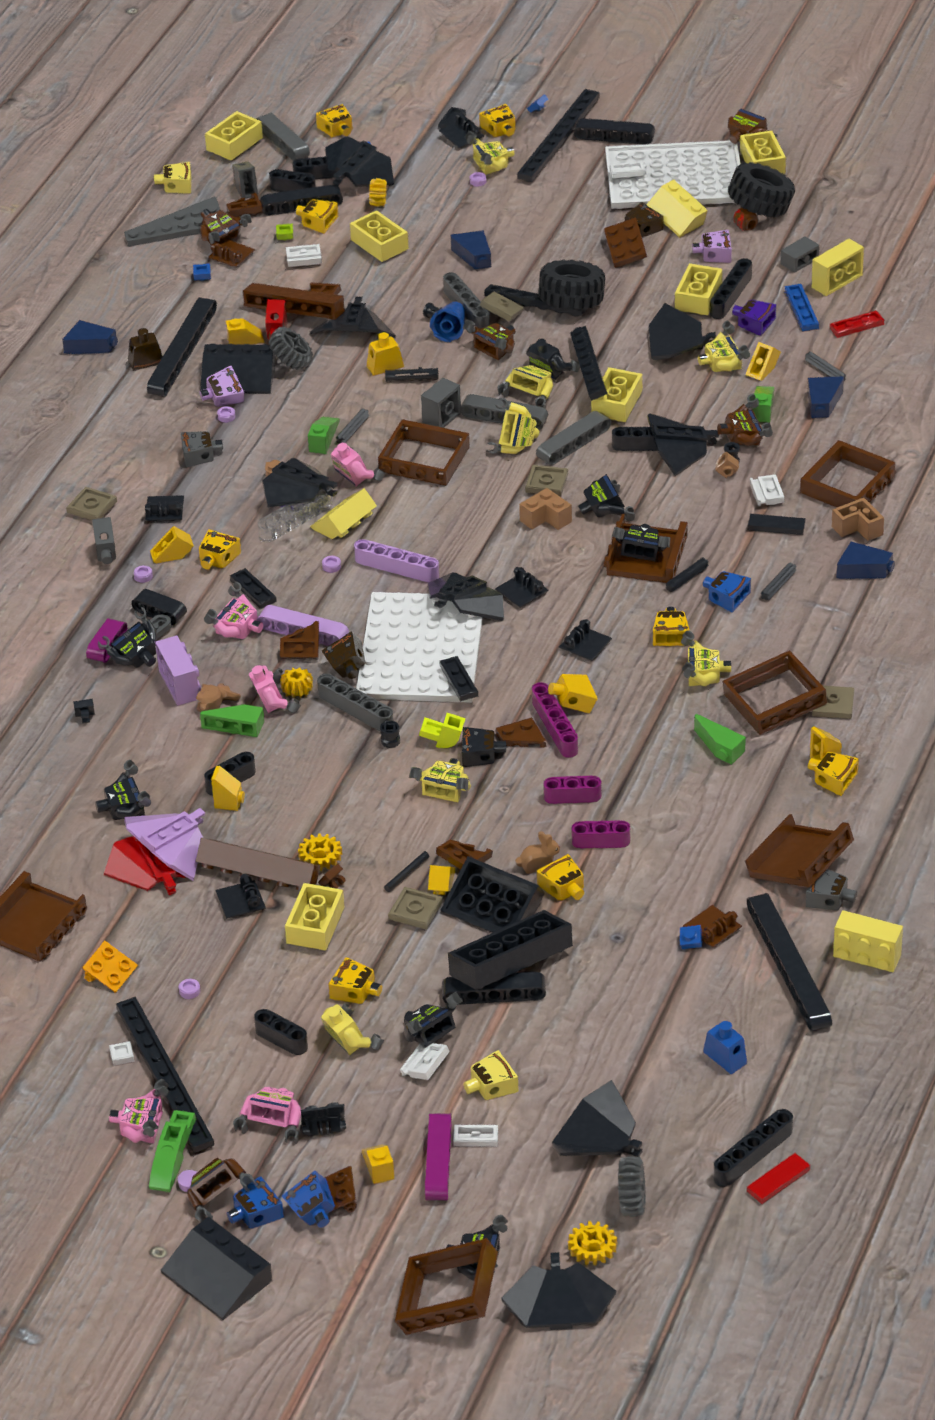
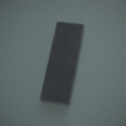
[748,513,806,535]
[230,568,277,609]
[439,656,479,702]

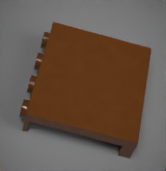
[604,514,688,583]
[745,814,854,888]
[0,871,87,962]

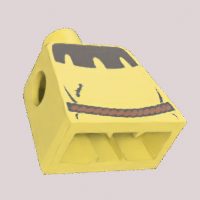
[154,162,191,193]
[463,1050,519,1100]

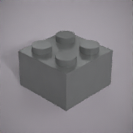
[421,378,461,428]

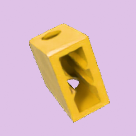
[367,332,404,376]
[548,674,598,713]

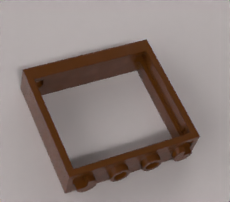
[378,419,470,486]
[800,440,896,508]
[722,650,827,735]
[395,1238,498,1335]

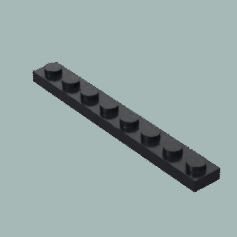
[570,326,608,401]

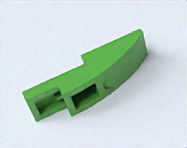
[149,1110,196,1192]

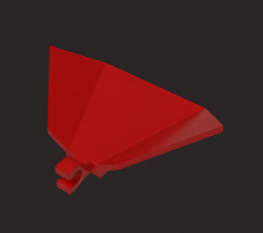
[104,836,186,895]

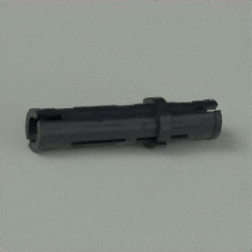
[385,367,439,381]

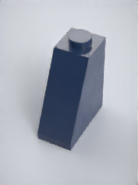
[450,230,491,269]
[62,320,118,354]
[807,376,844,418]
[836,541,895,579]

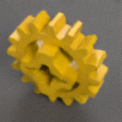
[298,833,342,871]
[568,1221,617,1266]

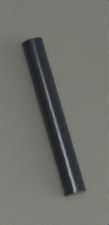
[384,851,430,892]

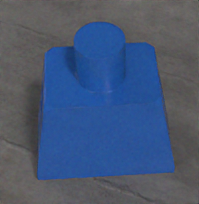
[703,1021,747,1075]

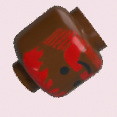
[733,208,758,231]

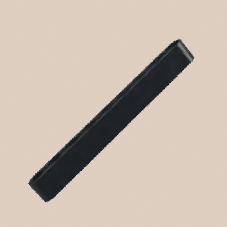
[147,297,217,397]
[746,893,832,1031]

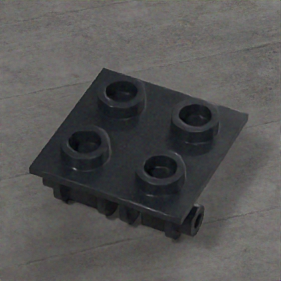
[439,113,485,148]
[145,495,184,521]
[495,567,548,608]
[559,619,612,661]
[215,873,266,919]
[301,1102,346,1137]

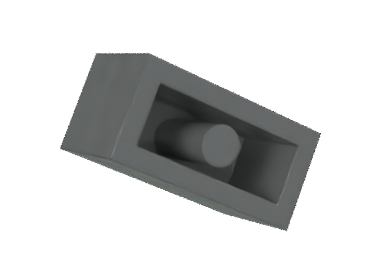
[780,236,820,273]

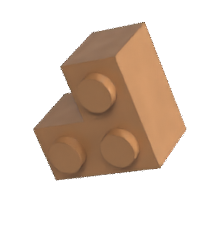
[519,488,572,530]
[832,497,884,541]

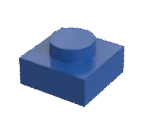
[527,94,548,113]
[193,264,211,280]
[680,925,702,949]

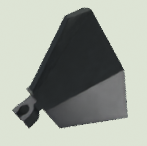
[325,136,394,187]
[310,296,396,338]
[649,303,716,360]
[647,413,719,476]
[262,458,338,508]
[427,572,504,621]
[552,1080,643,1157]
[501,1252,616,1330]

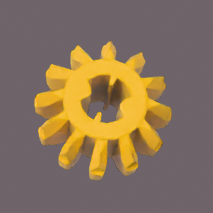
[369,178,387,207]
[280,667,313,698]

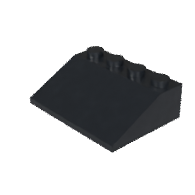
[200,344,276,394]
[440,856,545,933]
[161,1216,272,1321]

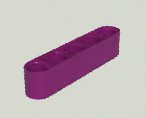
[532,682,578,758]
[425,1113,452,1201]

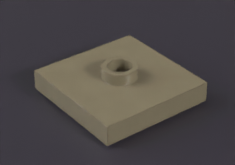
[480,292,524,321]
[525,465,568,496]
[66,487,117,520]
[812,685,854,719]
[388,887,443,930]

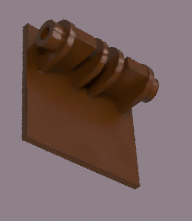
[208,239,255,267]
[683,905,742,948]
[324,1165,357,1212]

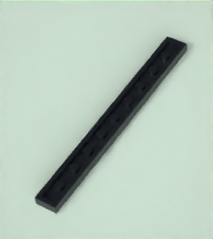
[517,89,600,182]
[116,996,215,1153]

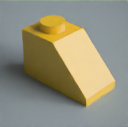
[226,318,264,345]
[745,342,781,381]
[150,526,194,564]
[810,726,842,760]
[211,766,245,811]
[428,865,456,895]
[361,1144,395,1184]

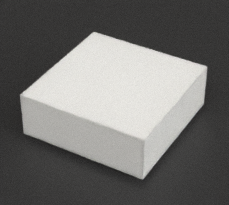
[109,1041,134,1066]

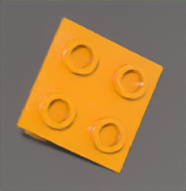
[82,941,138,993]

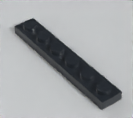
[484,284,587,317]

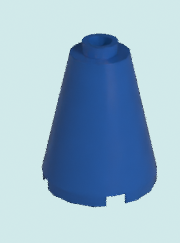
[430,302,464,342]

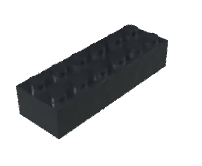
[448,910,573,990]

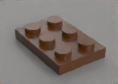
[604,218,647,268]

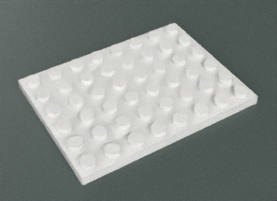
[605,141,740,209]
[356,592,483,703]

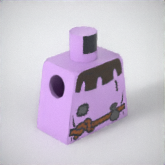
[692,230,732,263]
[199,366,244,407]

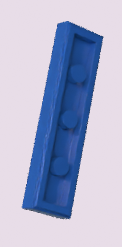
[785,284,819,331]

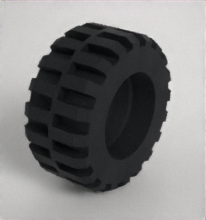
[728,162,795,218]
[538,259,605,310]

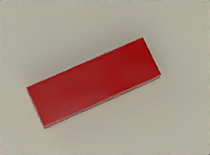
[830,310,885,338]
[747,1153,811,1204]

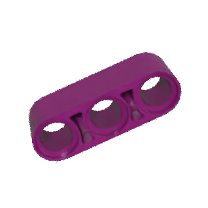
[86,618,128,663]
[543,775,602,804]
[571,820,631,848]

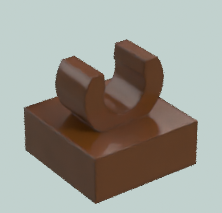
[318,863,346,889]

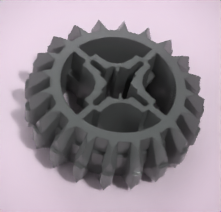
[268,326,313,370]
[618,1156,646,1217]

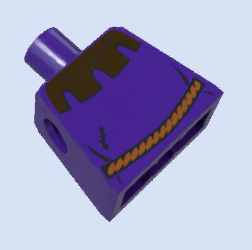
[732,300,776,336]

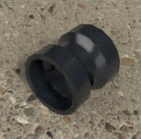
[380,720,400,748]

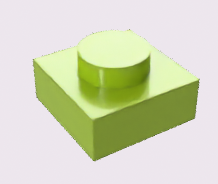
[276,224,294,240]

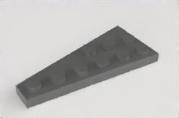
[124,196,221,247]

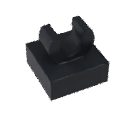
[73,699,95,723]

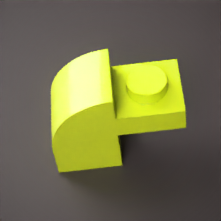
[419,713,466,748]

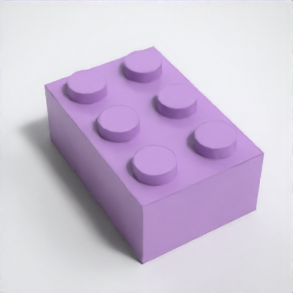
[155,636,201,706]

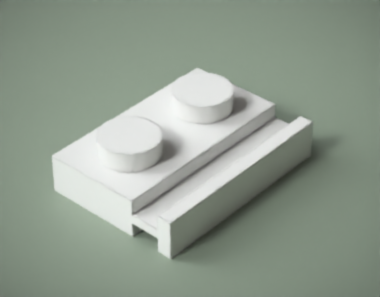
[286,244,322,267]
[750,474,784,506]
[400,1043,449,1080]

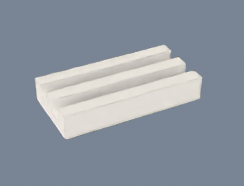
[453,1125,498,1147]

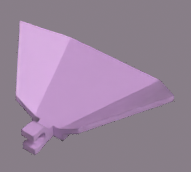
[124,808,205,881]

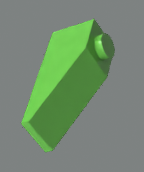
[753,386,775,423]
[308,416,340,454]
[200,704,264,737]
[694,714,746,765]

